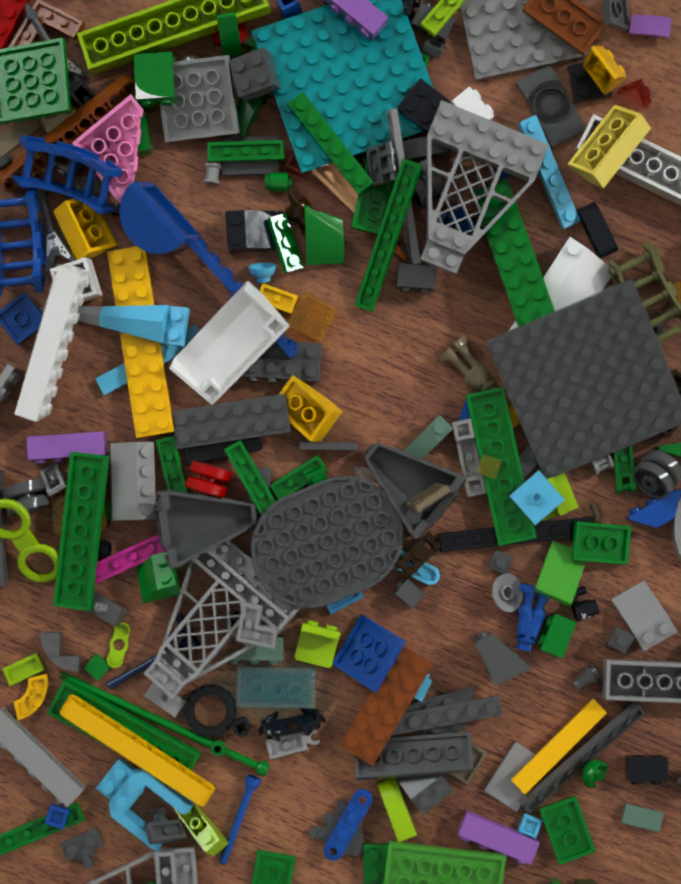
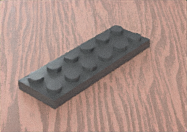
[172,394,291,449]
[355,731,474,780]

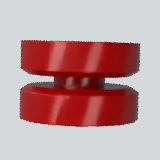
[184,460,232,498]

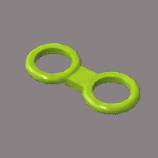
[0,499,59,583]

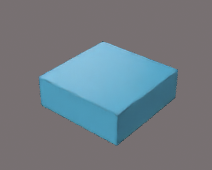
[517,812,543,839]

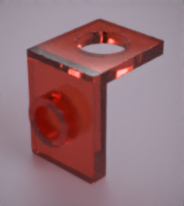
[617,78,652,108]
[284,149,307,179]

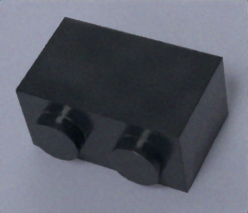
[625,755,668,785]

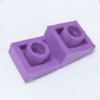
[629,15,672,38]

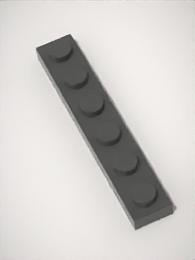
[392,695,503,735]

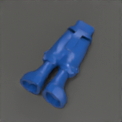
[516,583,550,652]

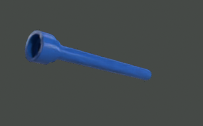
[219,774,261,865]

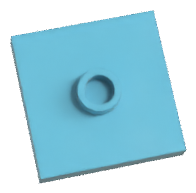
[510,471,565,525]

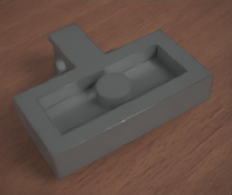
[144,807,187,845]
[60,827,104,870]

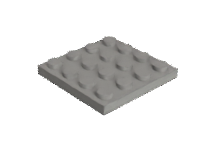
[160,55,240,142]

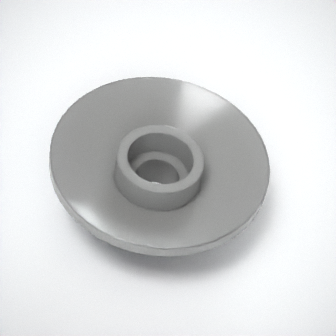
[492,573,523,612]

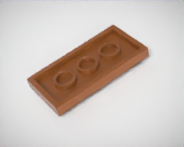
[522,0,604,55]

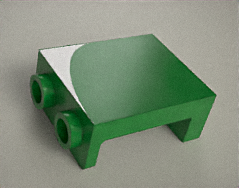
[134,51,177,107]

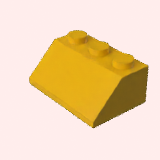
[53,199,118,260]

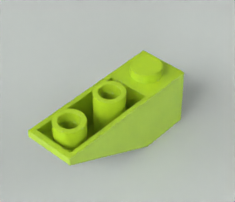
[174,801,229,856]

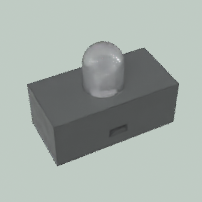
[89,591,128,626]

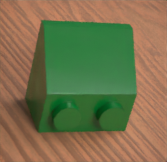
[137,552,181,604]

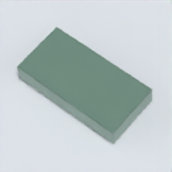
[621,803,664,832]

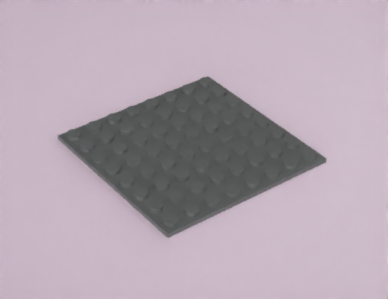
[485,278,681,479]

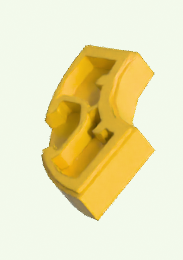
[13,673,49,720]

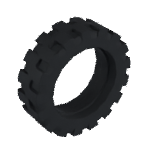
[184,684,237,738]

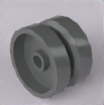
[413,159,444,208]
[632,450,681,499]
[1,478,50,516]

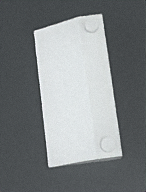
[509,237,611,331]
[169,281,289,405]

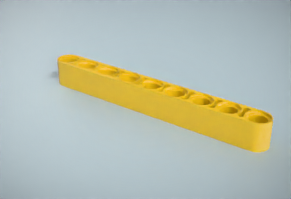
[59,694,215,806]

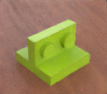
[542,473,579,522]

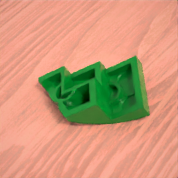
[304,205,344,265]

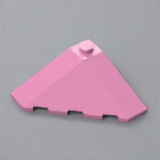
[72,94,144,204]

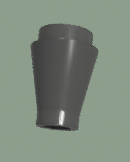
[572,664,602,690]

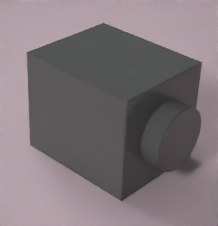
[394,579,425,609]
[604,626,635,654]

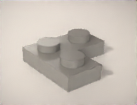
[236,601,279,649]

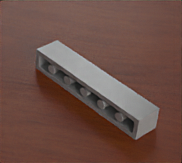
[0,707,86,807]

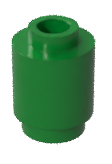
[265,172,292,192]

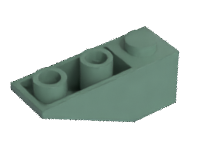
[225,636,284,664]

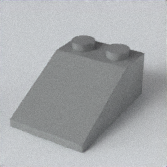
[611,580,677,651]

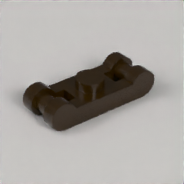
[395,532,443,579]

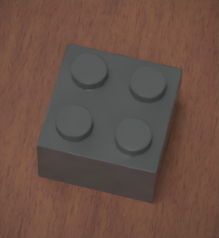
[229,47,281,101]

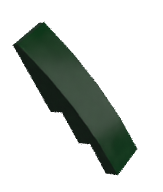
[235,93,269,138]

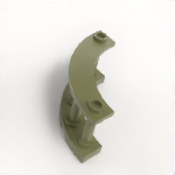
[608,241,681,352]

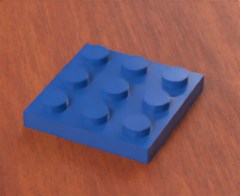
[333,614,406,692]

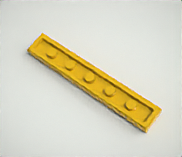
[510,698,607,795]

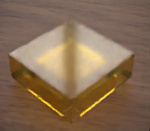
[477,454,502,479]

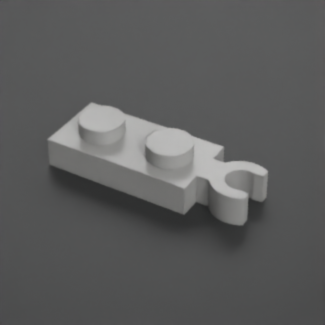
[265,729,320,760]

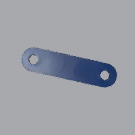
[324,788,372,861]

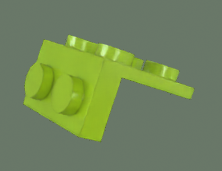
[295,620,341,668]

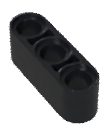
[576,202,618,259]

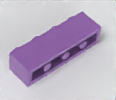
[320,0,388,41]
[27,431,108,464]
[457,810,540,865]

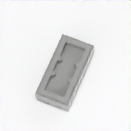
[144,682,187,718]

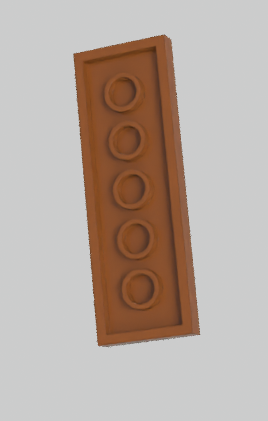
[340,646,434,766]

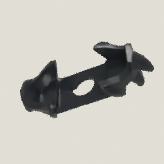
[259,706,326,742]

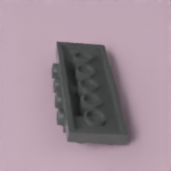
[237,342,322,383]

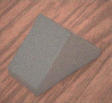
[40,463,67,497]

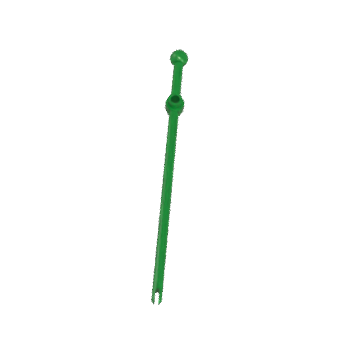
[58,671,270,776]

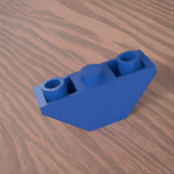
[626,489,681,528]

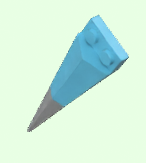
[38,305,190,347]

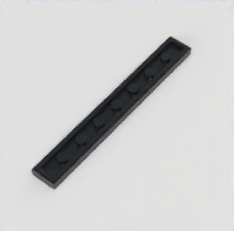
[438,516,592,552]

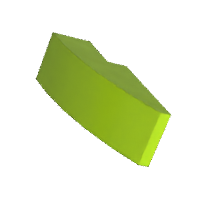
[377,778,417,842]

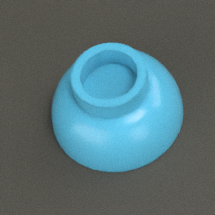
[248,262,276,283]

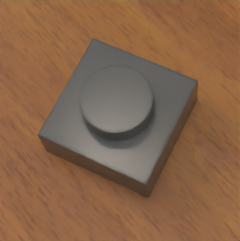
[422,36,446,58]
[488,550,513,574]

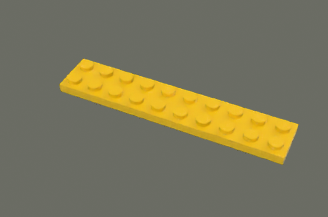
[107,246,174,439]

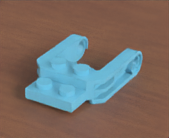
[96,757,194,850]

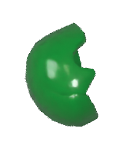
[582,759,608,789]

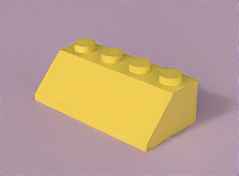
[568,105,651,188]

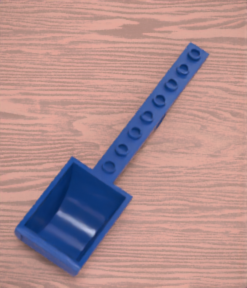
[120,181,300,358]

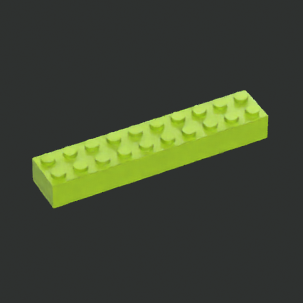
[77,0,272,75]

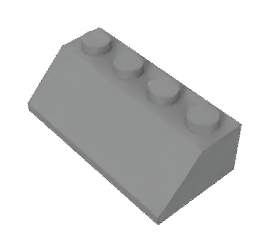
[110,442,156,521]

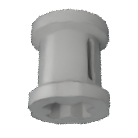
[203,163,222,186]
[590,454,614,475]

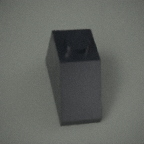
[68,73,101,112]

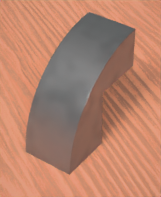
[40,631,82,672]

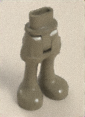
[438,335,498,392]

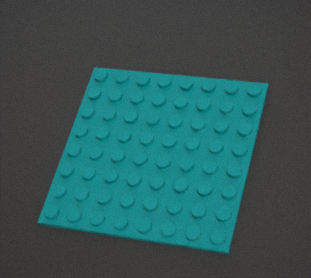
[251,0,433,173]

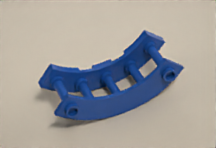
[12,135,122,214]
[0,187,46,297]

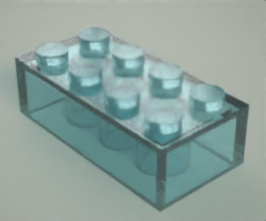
[237,665,316,708]

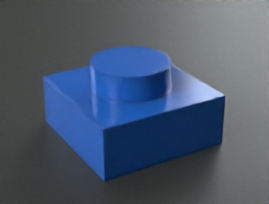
[45,803,70,829]

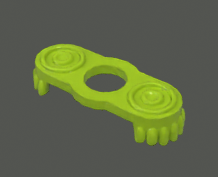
[106,622,131,668]

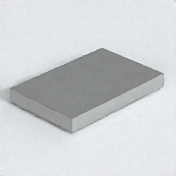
[484,741,536,812]

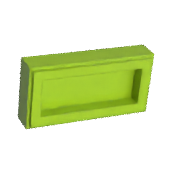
[2,652,46,686]

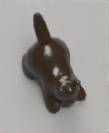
[285,191,312,238]

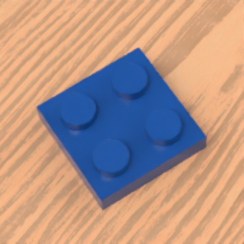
[0,292,43,346]

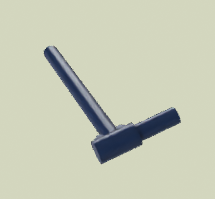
[107,612,200,689]

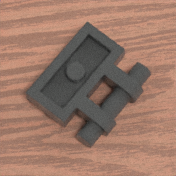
[366,141,398,188]

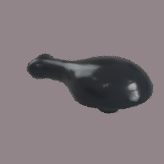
[403,0,421,16]

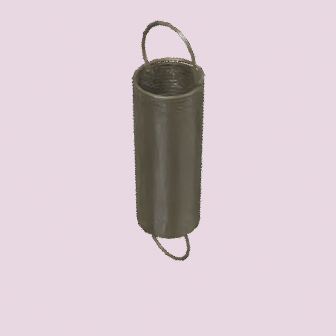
[589,497,602,523]

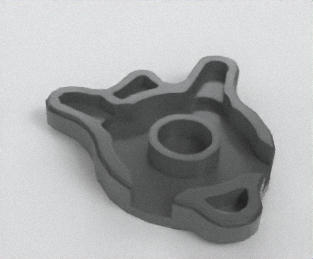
[309,800,364,856]

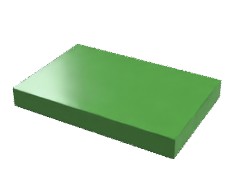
[534,541,586,607]

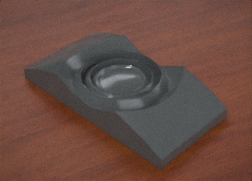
[515,64,585,148]

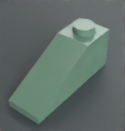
[403,415,453,459]

